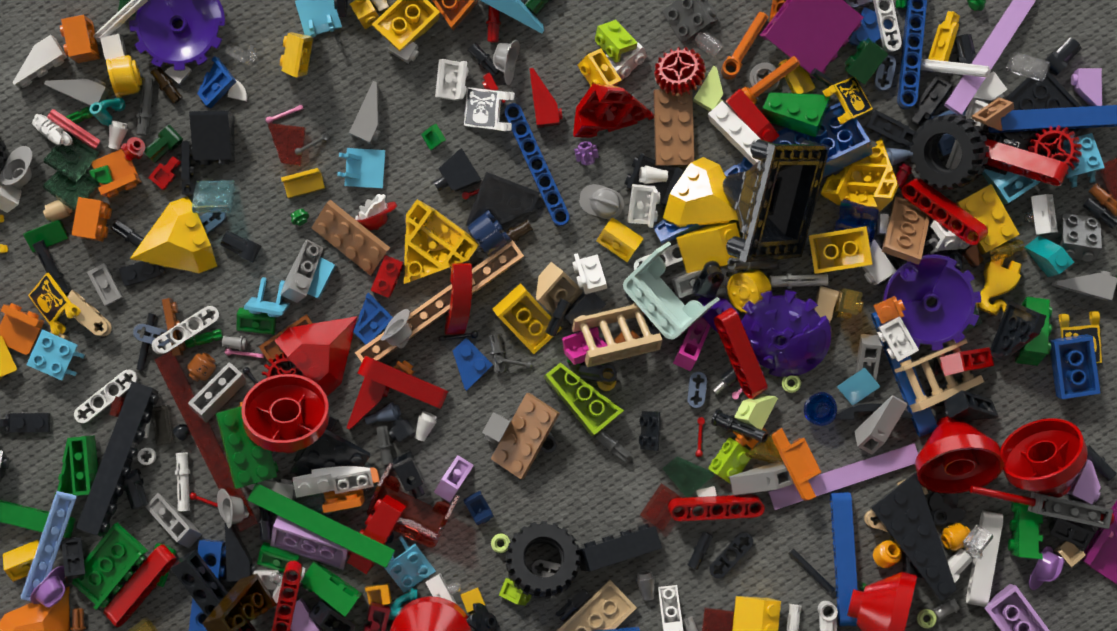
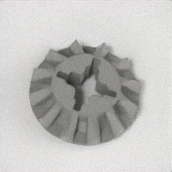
[749,63,780,93]

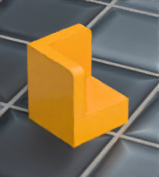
[365,583,392,605]

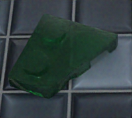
[662,456,715,498]

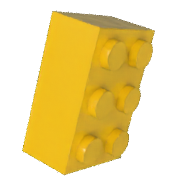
[955,184,1020,254]

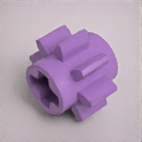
[574,141,599,165]

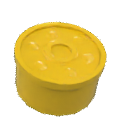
[106,55,142,98]
[727,269,771,312]

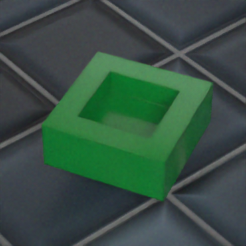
[421,124,446,151]

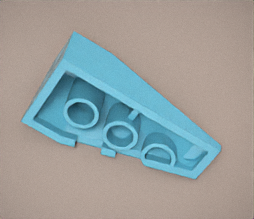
[480,0,544,33]

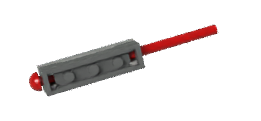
[970,485,1115,529]

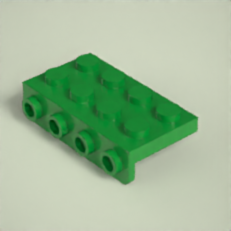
[216,406,278,489]
[72,523,148,610]

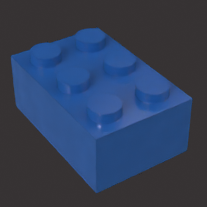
[1049,334,1100,399]

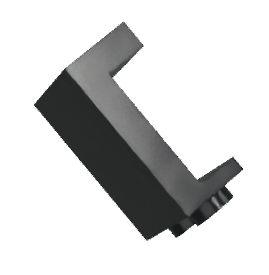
[624,153,684,206]

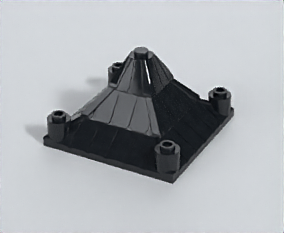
[723,139,830,263]

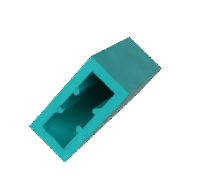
[1024,235,1074,277]

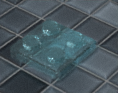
[192,180,235,213]

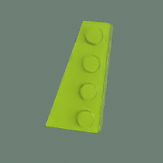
[543,363,624,436]

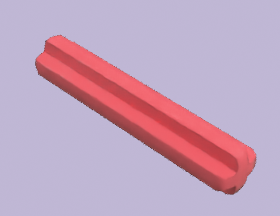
[47,109,100,149]

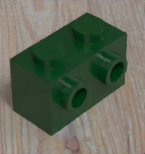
[845,38,888,85]

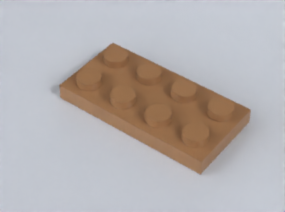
[653,89,694,166]
[881,196,930,265]
[312,200,390,276]
[491,393,560,479]

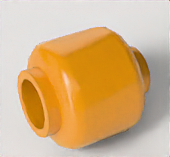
[941,523,971,551]
[873,540,902,568]

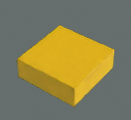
[460,587,485,613]

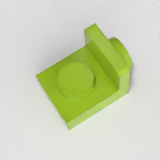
[499,578,532,606]

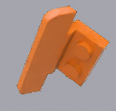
[772,428,821,501]
[322,467,380,513]

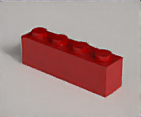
[347,495,407,574]

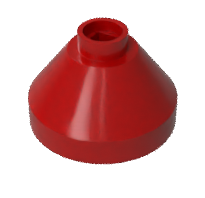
[241,374,329,453]
[915,416,1004,494]
[1000,418,1088,498]
[847,572,917,631]
[390,597,474,631]

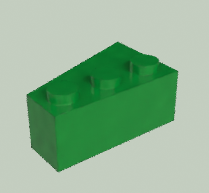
[762,93,830,138]
[1015,297,1052,366]
[54,435,98,497]
[1008,502,1043,559]
[301,561,362,617]

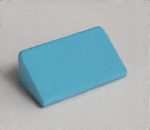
[307,257,337,299]

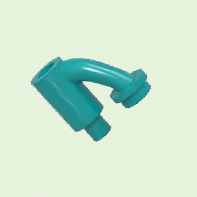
[89,98,126,126]
[389,588,418,621]

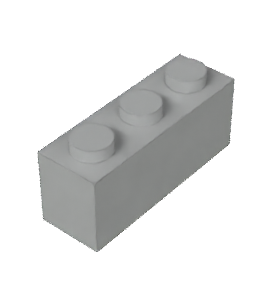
[188,362,247,423]

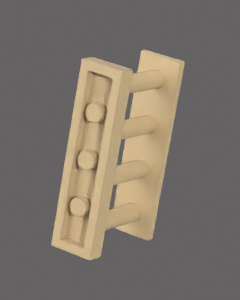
[572,303,663,367]
[895,339,984,413]

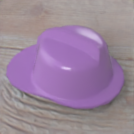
[1029,546,1065,590]
[30,566,65,608]

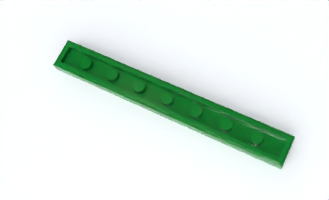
[247,483,395,568]

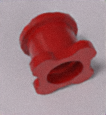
[121,137,145,161]

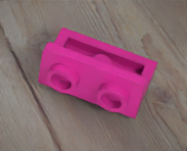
[562,327,607,365]

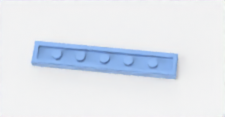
[21,491,76,601]

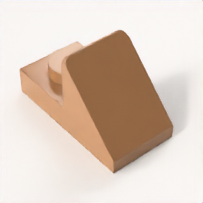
[972,97,1014,131]

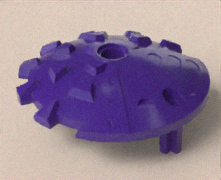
[129,0,226,71]
[883,255,981,350]
[740,290,831,377]

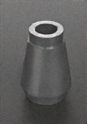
[636,571,655,601]

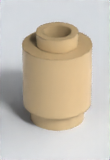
[43,199,74,222]

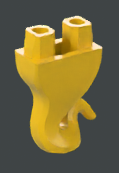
[976,254,1022,316]

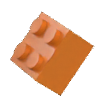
[60,14,100,63]
[72,197,112,242]

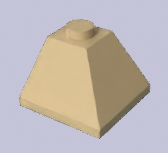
[536,262,583,313]

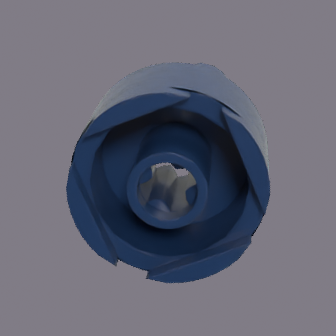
[467,210,512,256]

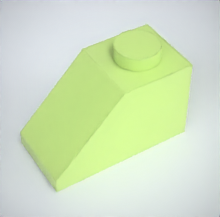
[693,66,724,112]
[734,394,778,430]

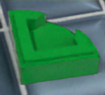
[89,165,113,185]

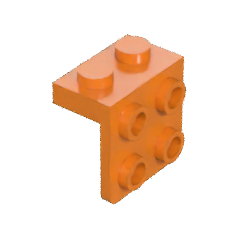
[92,149,141,198]
[0,303,45,355]

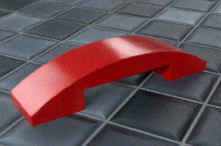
[445,263,472,335]

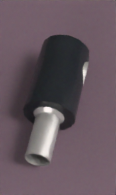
[713,367,738,395]

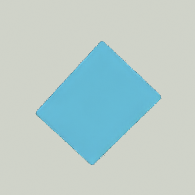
[837,368,880,405]

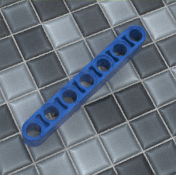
[897,0,927,109]
[505,103,569,227]
[989,105,1117,133]
[871,312,937,437]
[830,492,858,627]

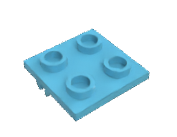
[295,0,342,38]
[1056,133,1105,188]
[337,148,385,189]
[244,277,290,317]
[27,330,85,380]
[384,535,436,593]

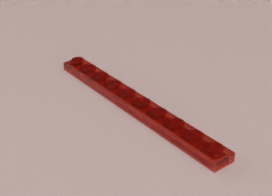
[155,351,258,532]

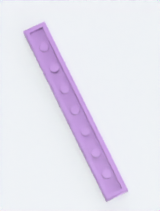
[944,0,1036,115]
[768,443,918,510]

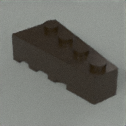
[202,574,277,631]

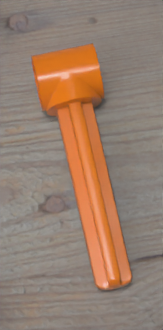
[721,12,768,80]
[742,56,800,104]

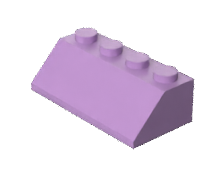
[271,516,349,570]
[985,584,1050,631]

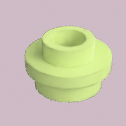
[782,375,801,393]
[491,534,510,553]
[917,609,937,629]

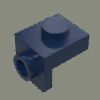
[463,491,493,525]

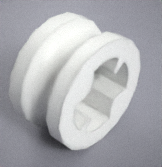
[137,448,156,465]

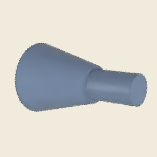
[886,148,913,166]
[365,402,401,424]

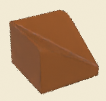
[962,244,984,267]

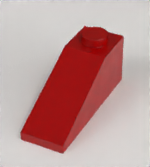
[529,68,563,128]
[726,89,779,143]
[940,347,994,376]
[346,377,390,430]

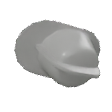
[493,40,520,85]
[0,146,33,190]
[579,184,624,220]
[381,309,412,349]
[217,489,249,528]

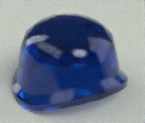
[804,392,837,426]

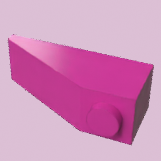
[673,317,711,371]

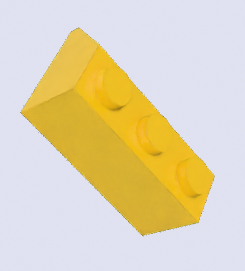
[732,596,781,631]

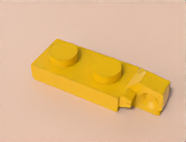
[928,11,960,61]

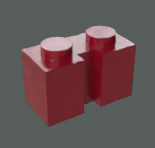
[363,601,391,631]

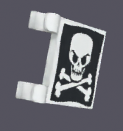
[464,87,515,131]

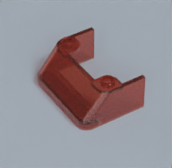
[367,463,459,548]

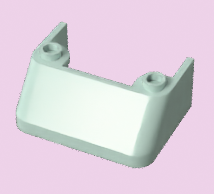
[623,242,720,339]

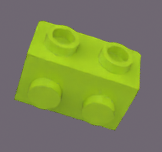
[595,20,638,63]
[708,437,754,484]

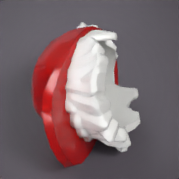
[355,194,397,231]

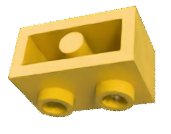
[577,48,621,87]

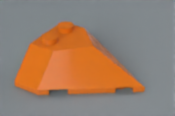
[0,586,70,631]

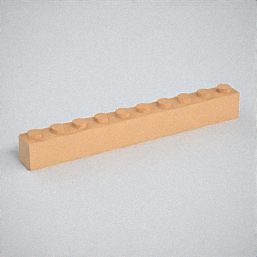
[355,240,524,362]

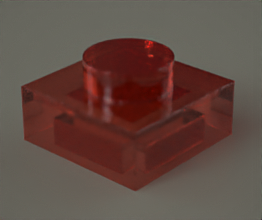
[109,396,125,417]

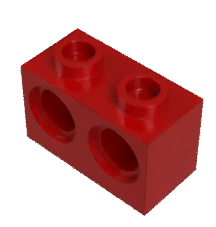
[371,255,404,299]

